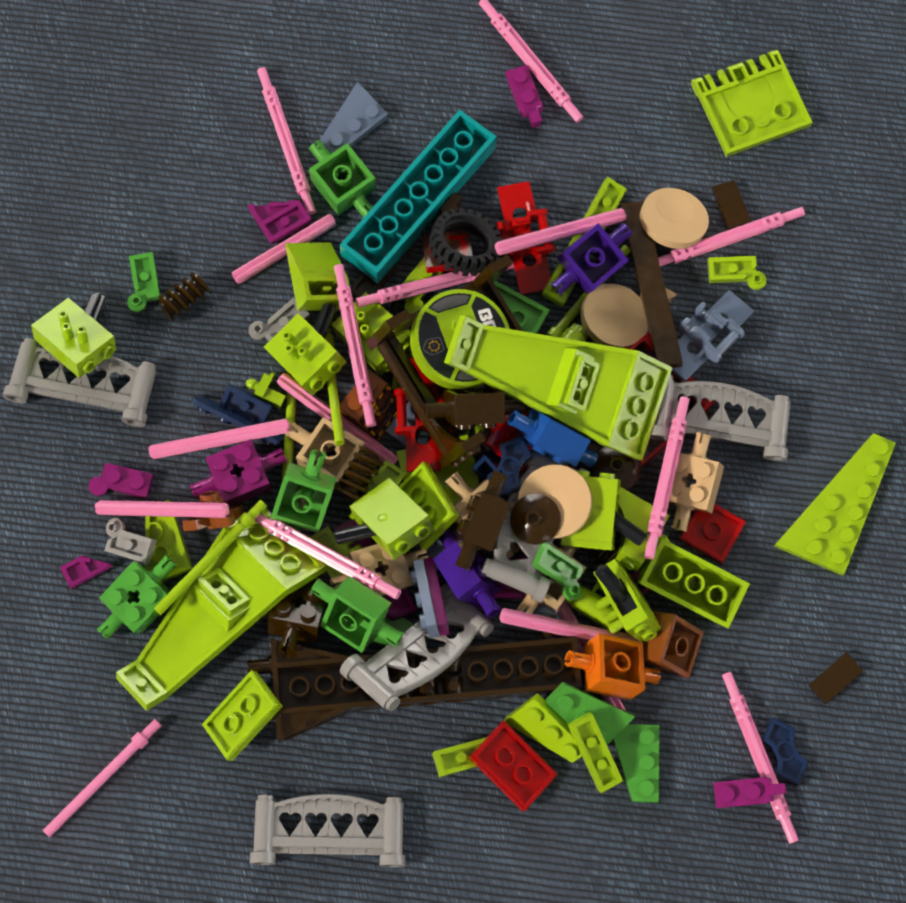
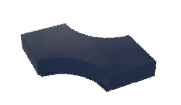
[487,435,533,499]
[761,717,809,786]

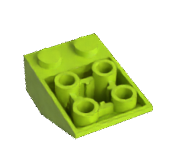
[285,242,350,311]

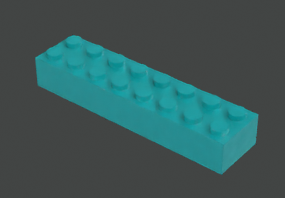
[340,109,497,284]

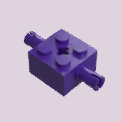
[551,223,633,295]
[433,529,501,618]

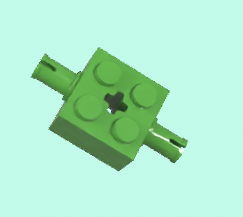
[309,140,376,218]
[271,450,337,533]
[97,555,177,640]
[310,576,404,653]

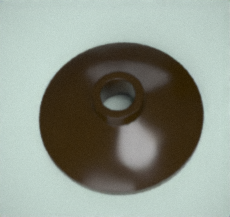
[592,446,641,490]
[510,494,561,545]

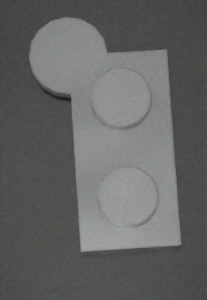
[249,297,310,342]
[104,518,157,564]

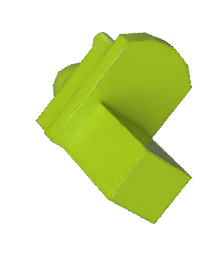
[246,372,286,410]

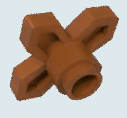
[182,491,244,531]

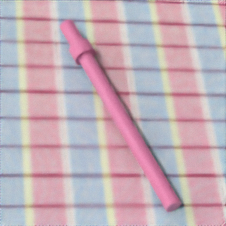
[43,719,162,837]

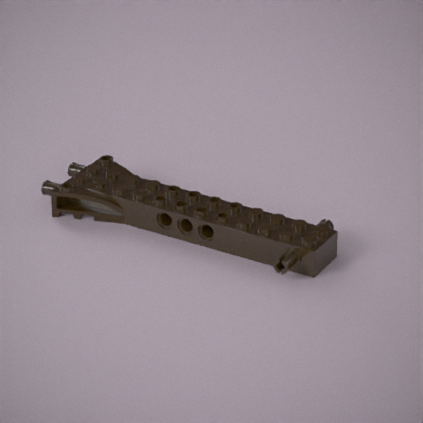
[247,615,582,743]

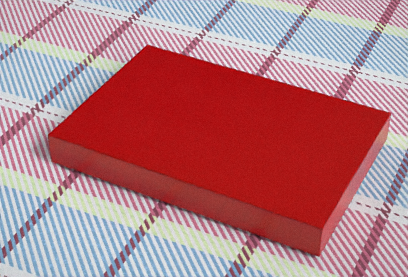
[468,720,558,812]

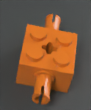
[565,633,661,700]

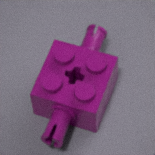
[190,439,287,506]

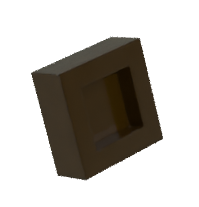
[440,192,462,216]

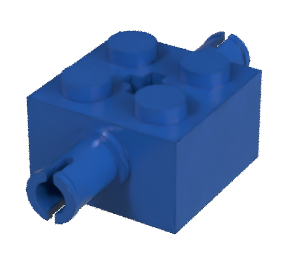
[508,408,598,467]

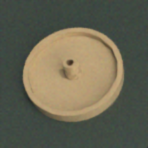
[640,188,709,249]
[580,284,648,349]
[518,465,592,539]

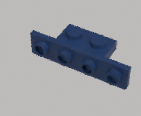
[191,384,284,446]

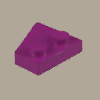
[247,200,312,245]

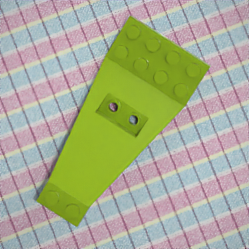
[444,315,673,461]
[116,508,326,711]

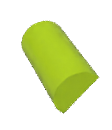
[637,538,750,629]

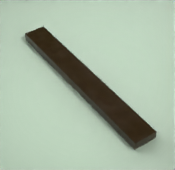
[621,201,683,368]

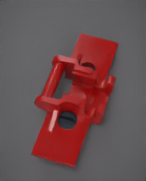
[497,181,556,295]
[394,358,450,472]

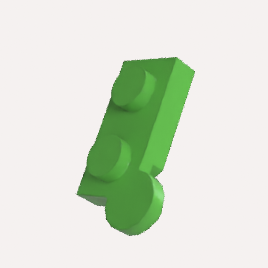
[127,252,160,313]
[532,542,584,601]

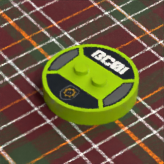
[410,289,510,389]

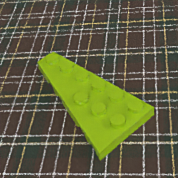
[774,433,896,576]

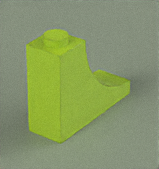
[615,487,670,571]

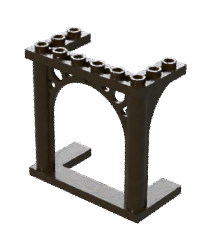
[367,255,532,469]

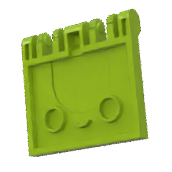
[691,50,813,157]

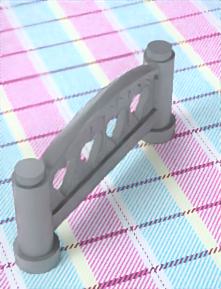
[2,338,157,427]
[650,375,791,461]
[482,451,589,603]
[340,583,494,711]
[249,794,406,868]

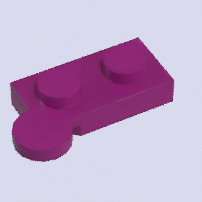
[89,463,154,499]

